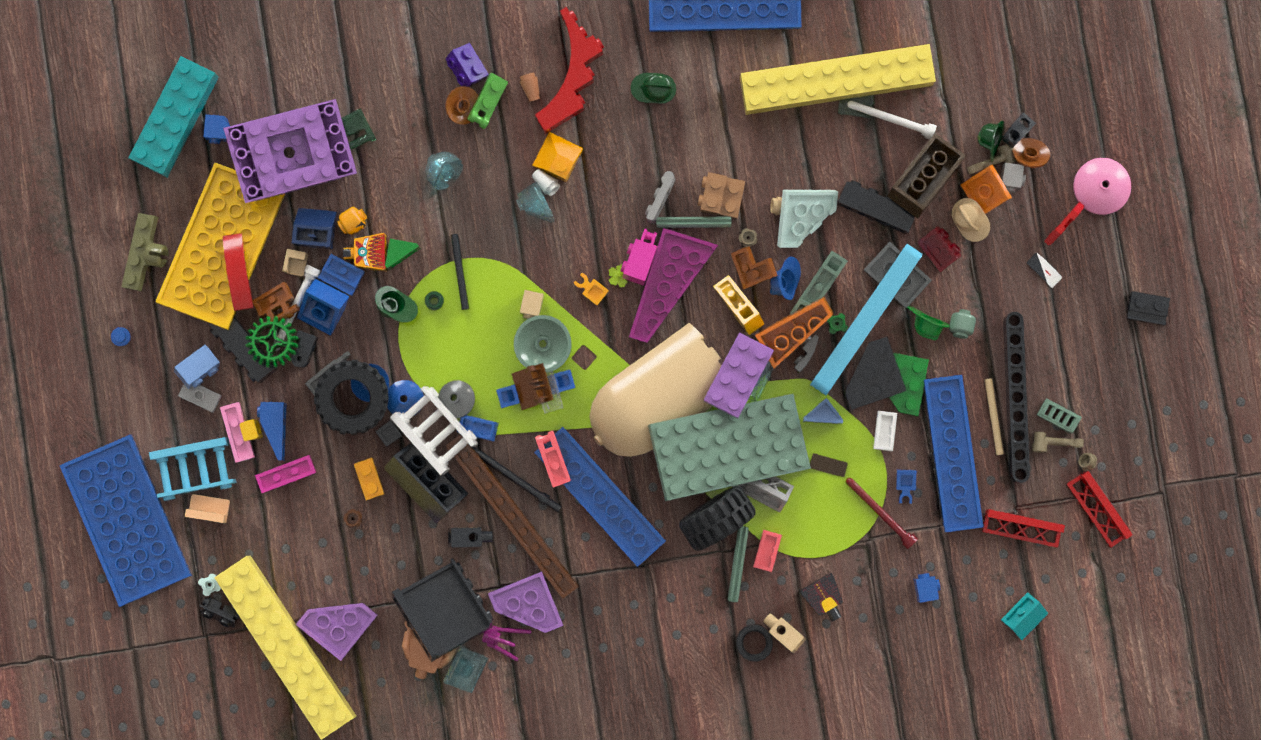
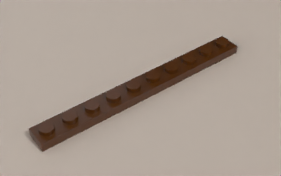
[446,434,579,599]

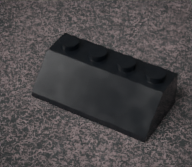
[384,442,469,524]

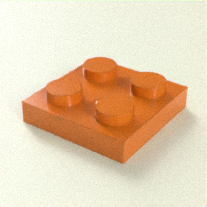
[960,165,1012,214]

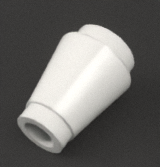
[532,169,560,196]

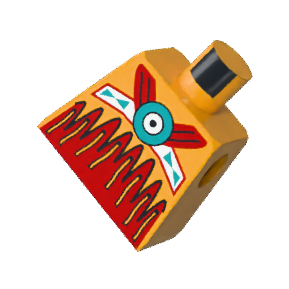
[343,233,387,272]

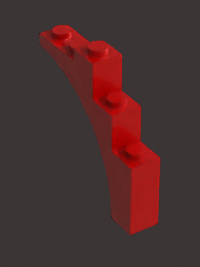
[535,7,604,134]

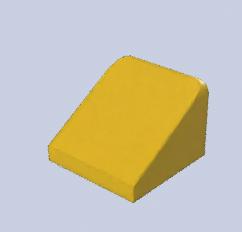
[239,419,263,441]

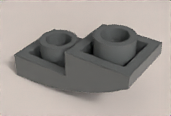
[793,335,818,374]

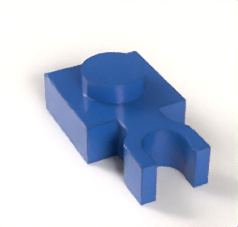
[896,470,917,504]

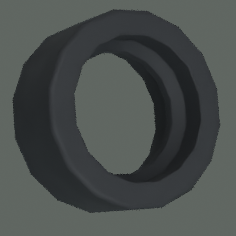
[736,624,773,662]

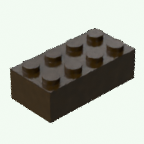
[887,133,966,219]

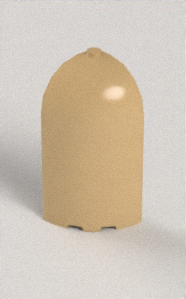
[590,323,721,457]

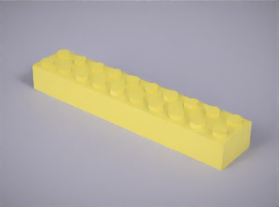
[740,44,936,115]
[214,555,356,740]

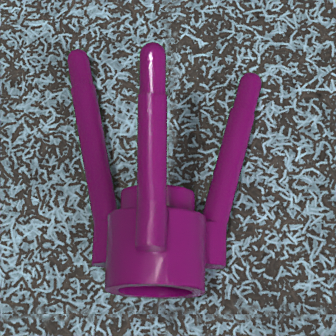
[482,625,532,661]

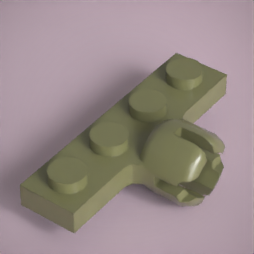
[121,213,169,291]

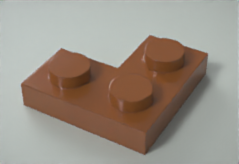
[731,246,778,289]

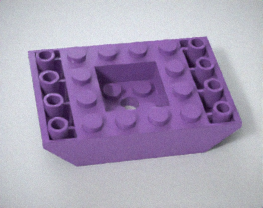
[223,99,357,203]

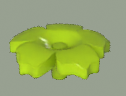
[609,264,627,288]

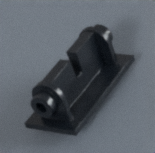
[199,597,240,628]

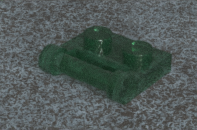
[341,108,377,150]

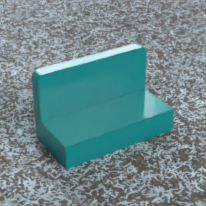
[1001,592,1048,640]

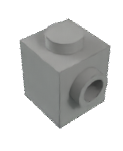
[1000,163,1026,193]

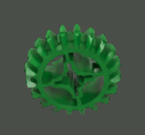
[246,316,298,368]

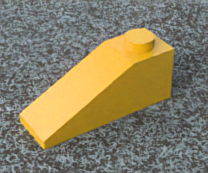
[713,275,764,335]

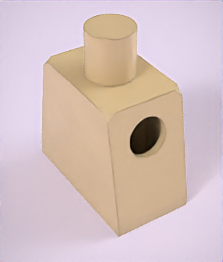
[763,613,806,654]

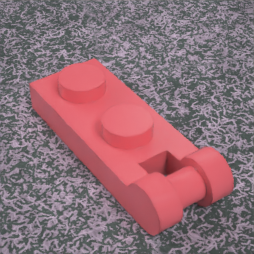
[535,431,571,488]

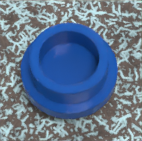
[111,327,131,346]

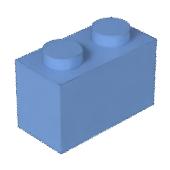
[174,345,220,389]

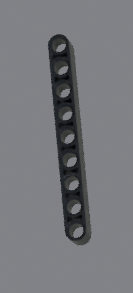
[1003,312,1030,483]

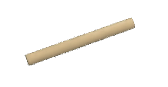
[985,378,1004,455]

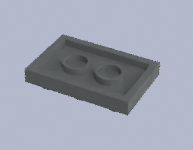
[863,242,932,309]

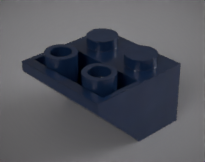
[292,208,337,250]

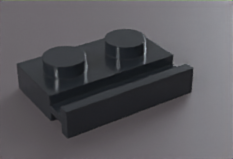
[1126,291,1170,326]

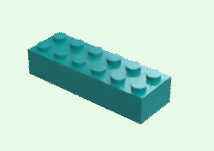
[129,56,219,178]

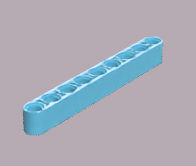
[810,244,923,395]

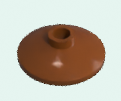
[445,86,480,125]
[1012,138,1050,168]

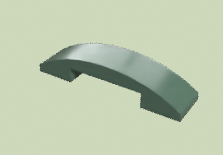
[790,251,848,315]

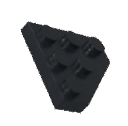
[845,336,907,410]

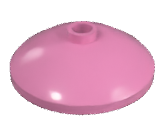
[1073,158,1131,215]

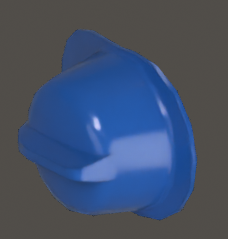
[770,257,801,300]

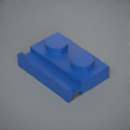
[318,254,365,296]

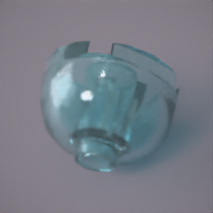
[425,151,463,190]

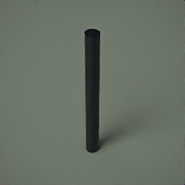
[451,234,469,310]

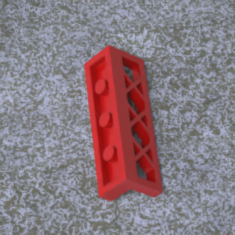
[1066,471,1133,548]
[982,509,1065,548]

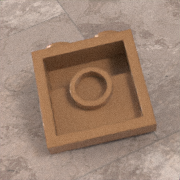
[697,172,745,219]

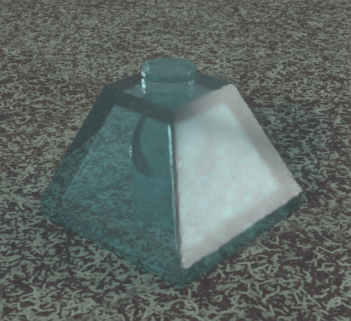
[516,182,555,223]

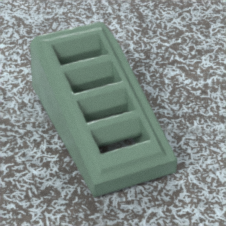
[1037,398,1082,434]

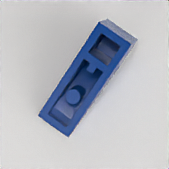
[257,402,287,461]

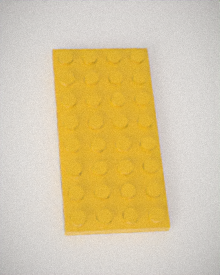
[155,163,285,330]

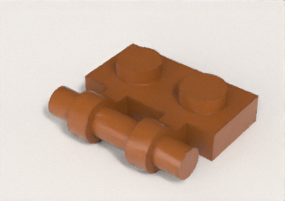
[252,282,300,329]

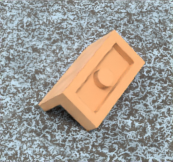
[185,494,230,523]

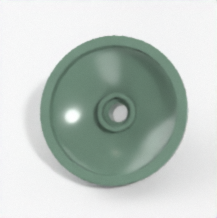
[514,315,571,373]

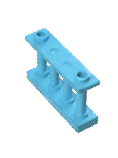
[149,437,237,501]

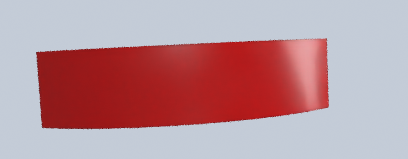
[223,233,254,311]

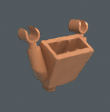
[402,621,457,679]

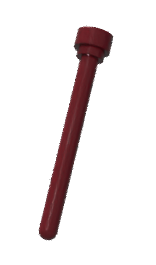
[846,478,918,550]

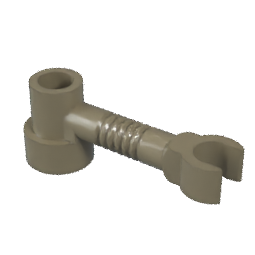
[967,144,1016,174]
[1031,432,1084,453]

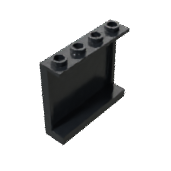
[392,558,494,662]

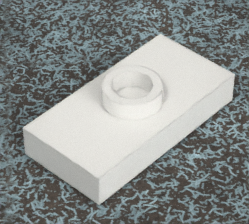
[873,411,897,451]

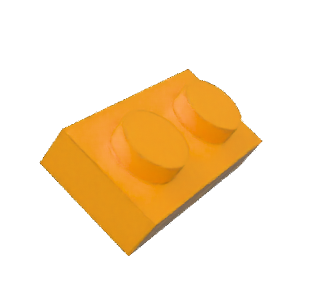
[354,458,385,500]

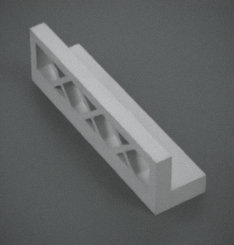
[731,477,794,512]

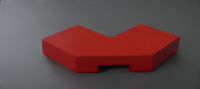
[1044,201,1084,246]

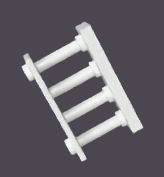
[390,386,478,475]

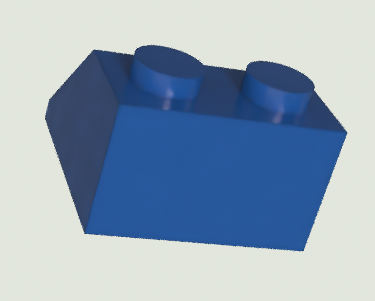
[297,279,349,336]

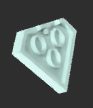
[777,190,838,248]

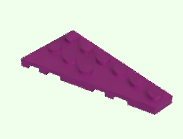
[629,228,718,343]

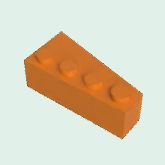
[755,297,833,369]

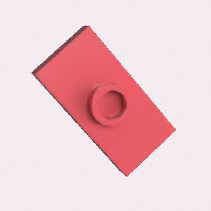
[753,530,782,572]

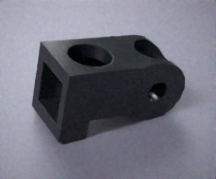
[1001,112,1036,149]
[291,330,319,368]

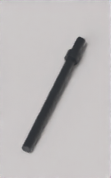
[473,446,562,513]

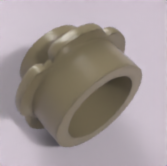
[739,228,758,247]
[1079,453,1097,471]

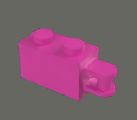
[621,229,657,286]

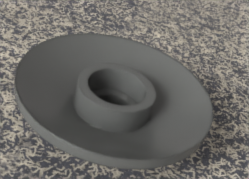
[438,380,475,418]

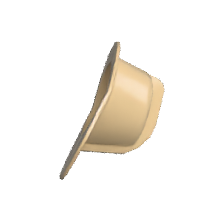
[952,198,990,242]

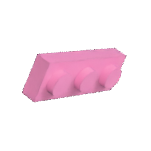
[220,402,255,463]

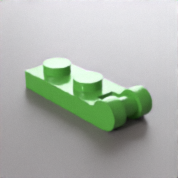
[467,73,508,129]

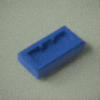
[457,415,499,441]

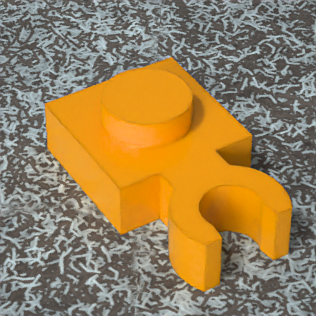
[574,273,609,306]

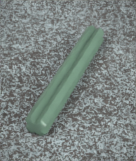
[656,217,731,228]
[728,526,749,602]

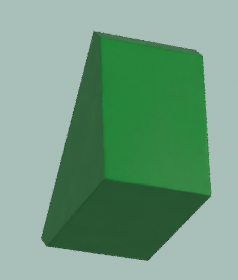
[385,239,421,270]

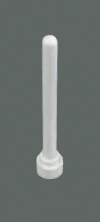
[847,101,937,139]
[273,265,321,351]

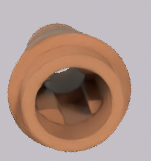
[519,72,540,102]

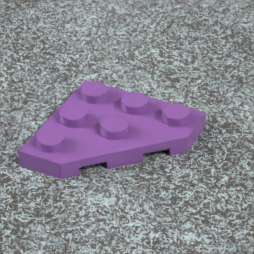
[488,572,563,633]
[296,603,378,661]

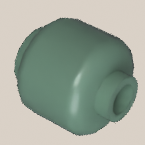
[949,309,976,339]

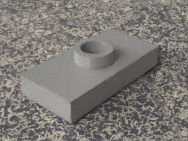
[178,385,222,413]

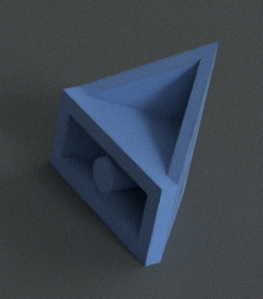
[803,398,843,424]

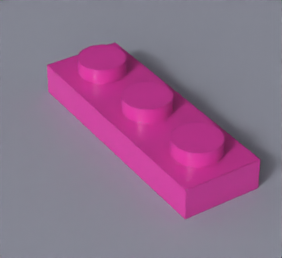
[255,455,317,493]

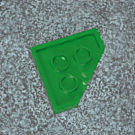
[889,353,929,416]

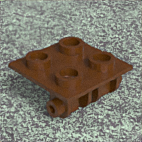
[512,363,554,410]

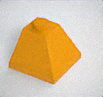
[532,132,583,183]

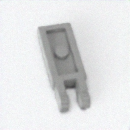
[645,171,675,224]

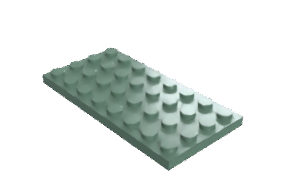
[648,394,811,501]

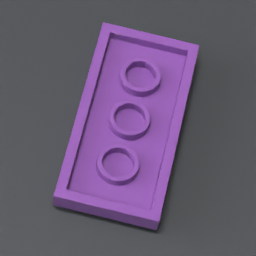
[704,333,774,419]

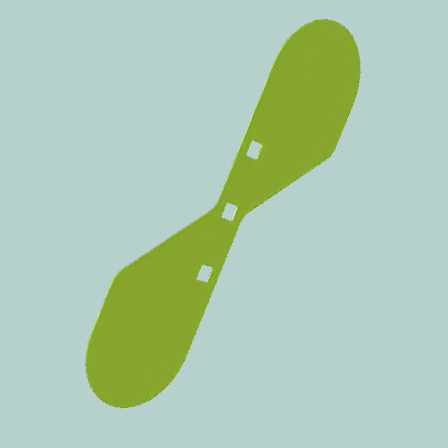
[398,258,887,558]

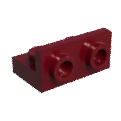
[917,226,962,272]

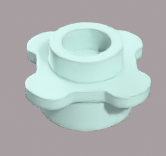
[198,574,221,596]

